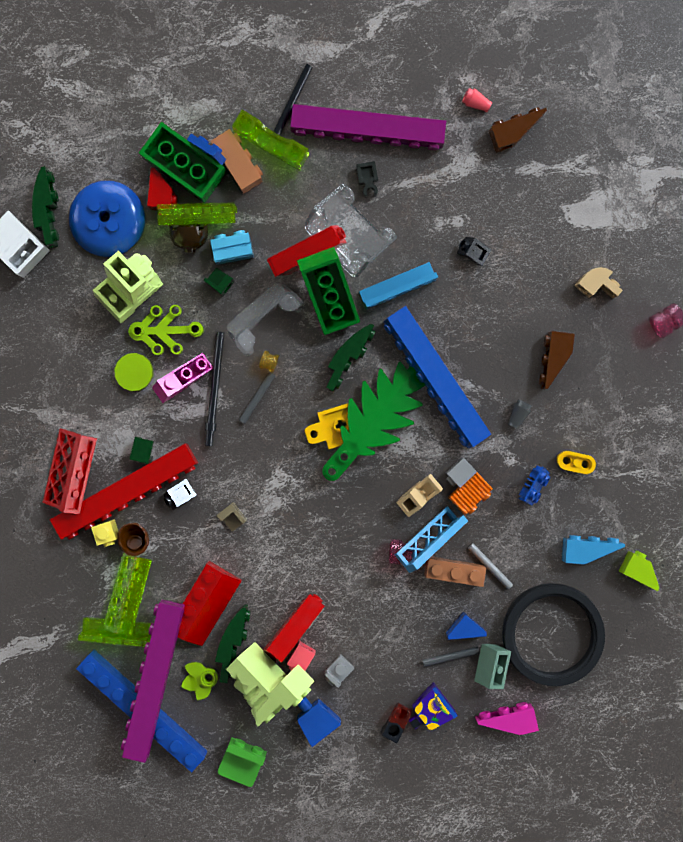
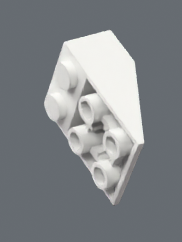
[0,210,50,278]

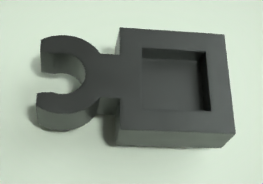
[356,161,378,197]

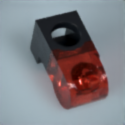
[380,702,412,743]

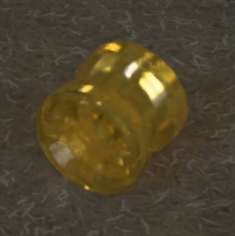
[259,350,280,373]

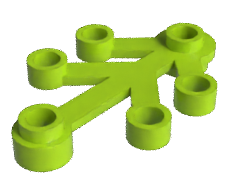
[129,305,204,356]

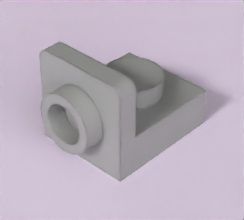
[325,654,354,688]

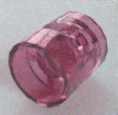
[649,303,683,338]
[389,539,419,565]

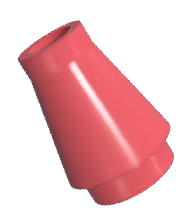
[462,88,492,113]

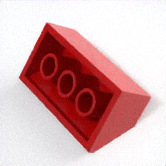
[178,561,242,646]

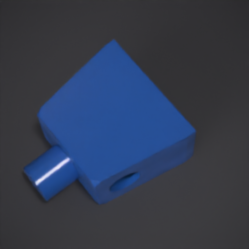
[297,697,341,747]

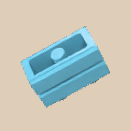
[211,230,254,265]

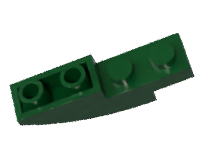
[32,166,59,248]
[326,324,376,391]
[215,604,251,683]

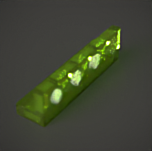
[157,202,237,225]
[103,553,152,635]
[78,617,151,647]

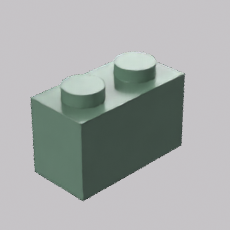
[474,644,511,689]

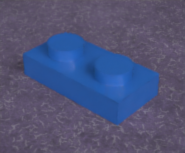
[187,134,226,165]

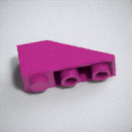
[152,353,213,403]
[475,702,539,735]

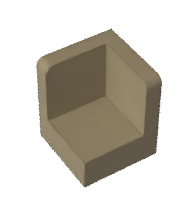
[216,502,247,531]

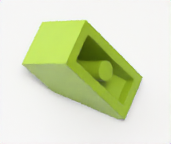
[619,550,659,591]

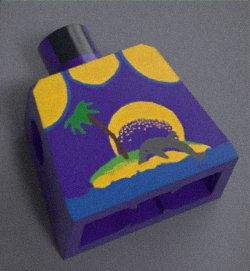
[409,682,458,730]

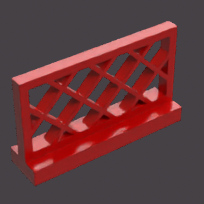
[43,428,97,514]

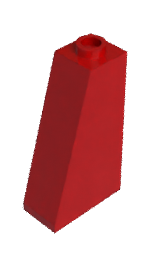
[267,225,347,277]
[263,594,325,662]

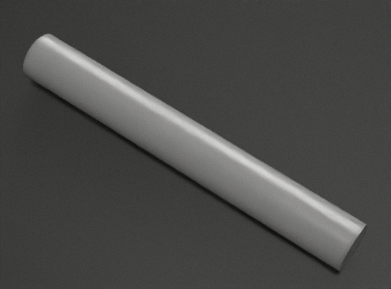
[468,543,513,590]

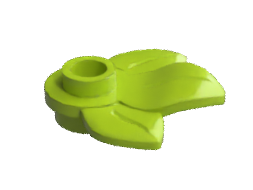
[181,662,218,700]

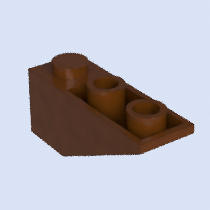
[489,107,547,153]
[539,331,575,389]

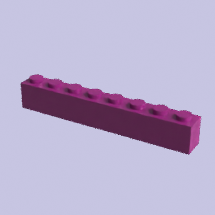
[291,104,447,151]
[121,599,185,763]

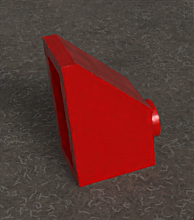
[147,168,178,212]

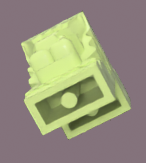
[93,251,163,324]
[226,642,314,726]

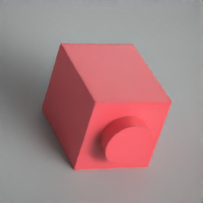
[287,640,316,671]

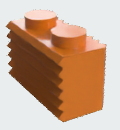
[447,472,493,515]

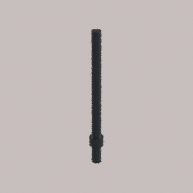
[205,332,224,446]

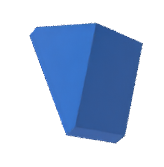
[446,612,487,640]

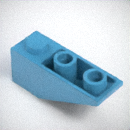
[562,535,625,564]

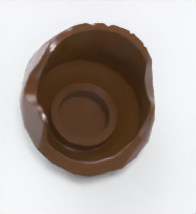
[118,523,149,556]

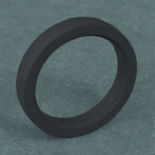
[502,583,605,686]

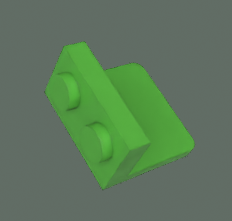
[218,737,267,787]

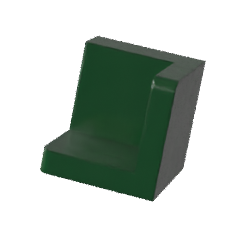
[203,268,235,296]
[130,437,154,464]

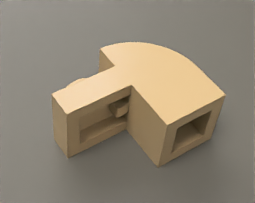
[574,267,623,298]
[396,474,443,517]

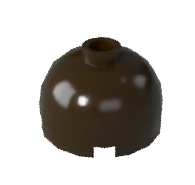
[169,222,208,253]

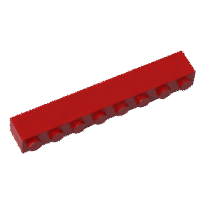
[49,443,198,540]

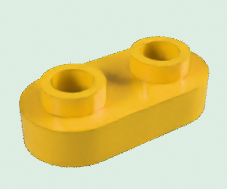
[556,451,596,474]

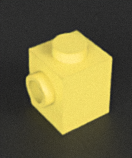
[91,519,119,547]

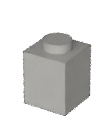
[445,457,477,488]

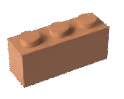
[210,129,263,194]
[424,556,486,587]

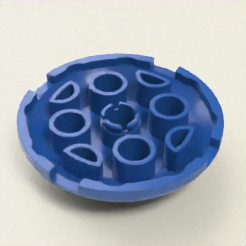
[69,181,146,257]

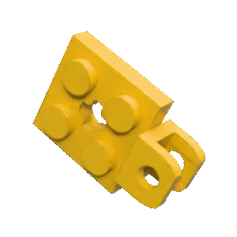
[304,403,350,450]

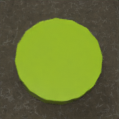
[115,353,154,391]

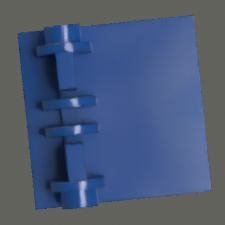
[519,466,550,506]

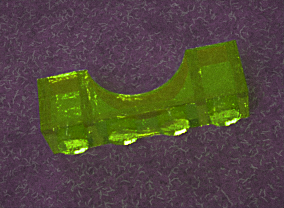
[232,110,309,171]

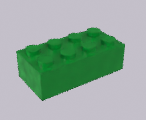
[139,122,227,203]
[297,247,360,335]

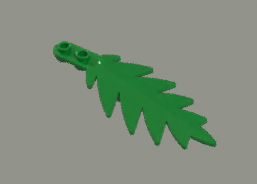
[322,362,426,481]

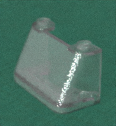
[305,183,398,277]
[226,282,305,357]

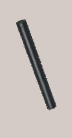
[273,64,313,136]

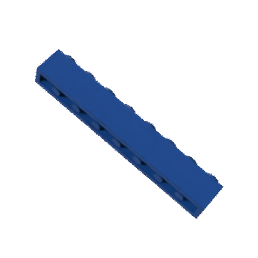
[383,306,491,448]
[76,649,207,773]

